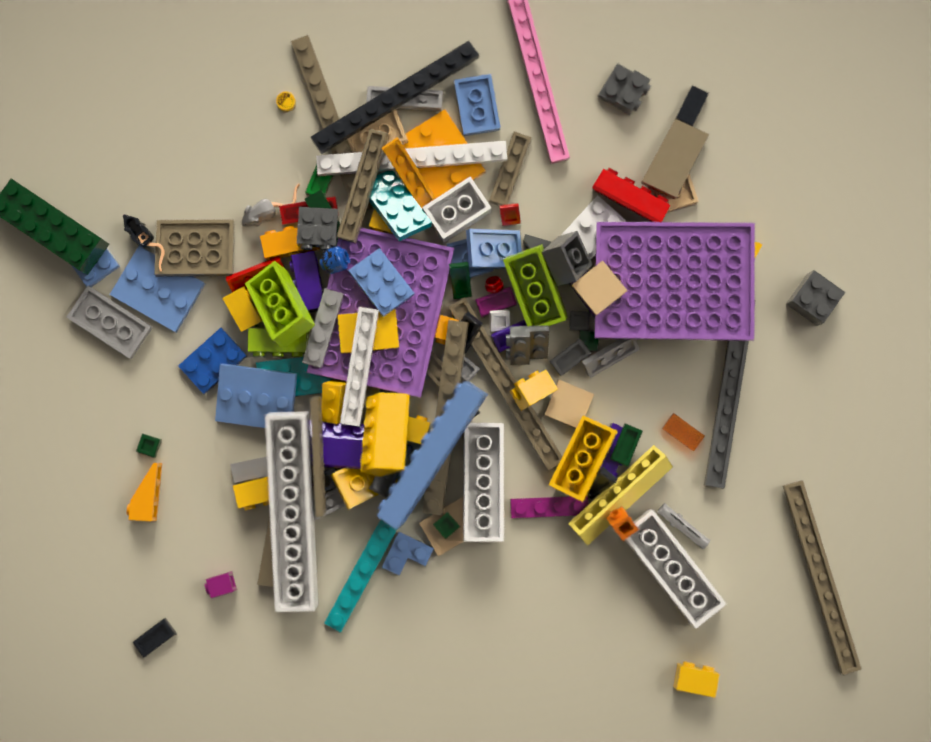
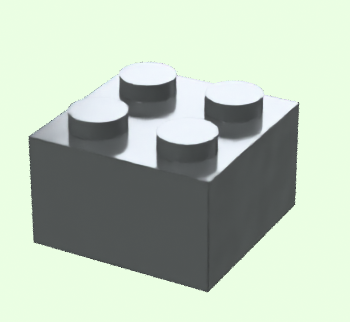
[542,231,593,286]
[786,270,846,326]

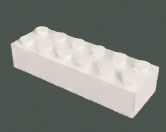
[463,423,504,542]
[625,509,726,628]

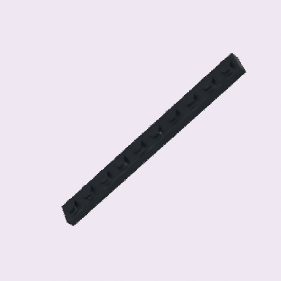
[310,41,479,155]

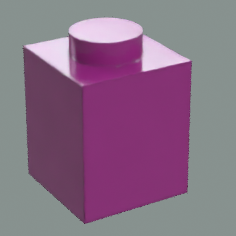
[205,571,237,598]

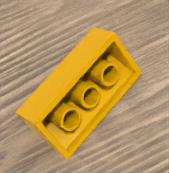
[360,393,410,477]
[549,415,618,502]

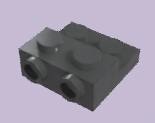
[598,63,651,115]
[297,207,338,251]
[506,326,549,365]

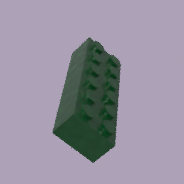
[0,178,109,275]

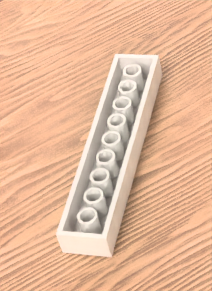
[265,412,318,612]

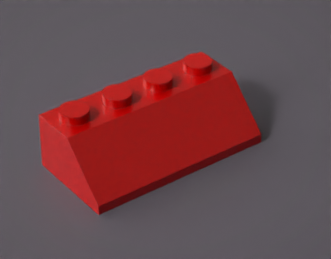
[592,168,670,222]

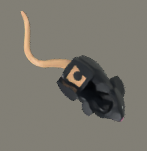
[123,214,165,272]

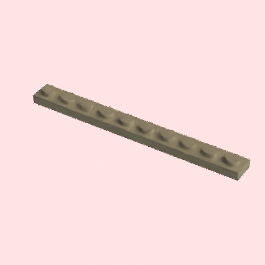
[291,35,372,211]
[448,297,562,471]
[423,320,469,515]
[783,480,862,675]

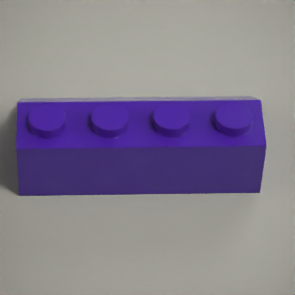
[310,420,364,469]

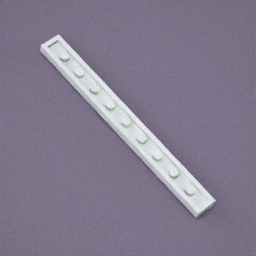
[316,141,507,176]

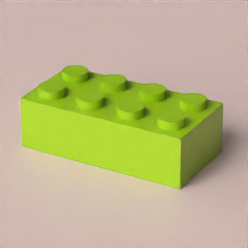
[503,244,568,326]
[245,261,315,348]

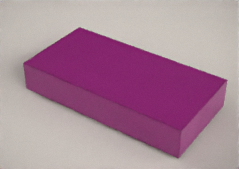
[475,287,517,318]

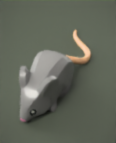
[241,184,300,226]

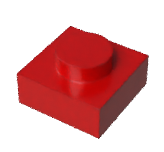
[500,203,521,226]

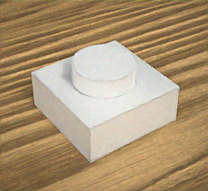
[489,310,510,331]

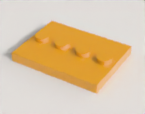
[403,109,486,198]

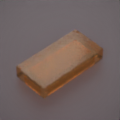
[662,413,705,451]

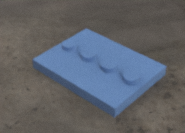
[109,246,205,333]
[215,363,297,428]

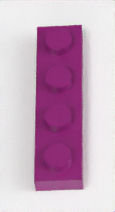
[510,496,588,518]

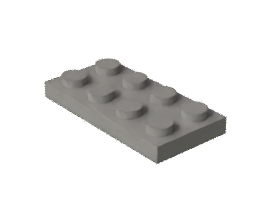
[67,286,153,359]

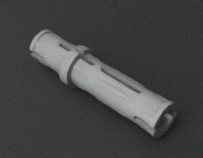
[657,503,710,549]

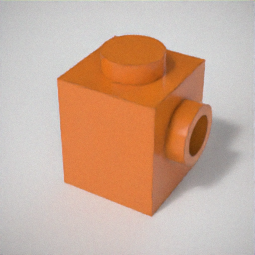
[606,507,639,541]

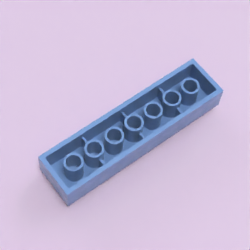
[377,381,488,529]

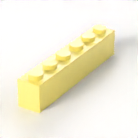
[568,445,673,545]

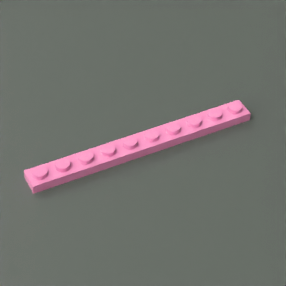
[507,0,570,164]

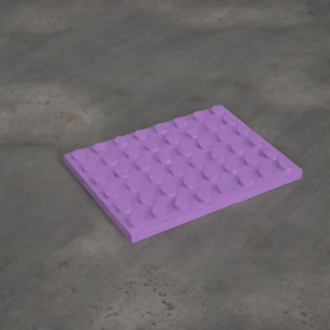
[595,222,755,341]
[307,228,454,398]

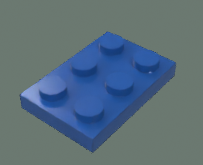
[178,328,247,394]

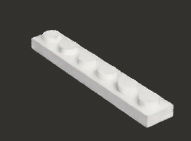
[340,307,379,426]

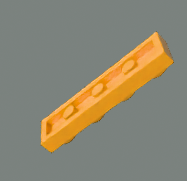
[382,137,436,208]

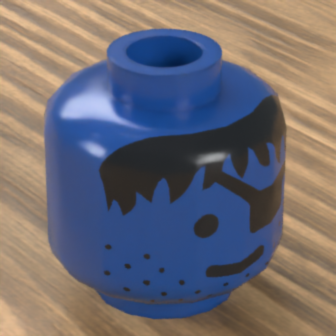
[320,246,350,274]

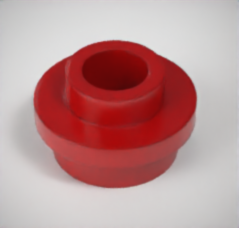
[485,276,504,293]

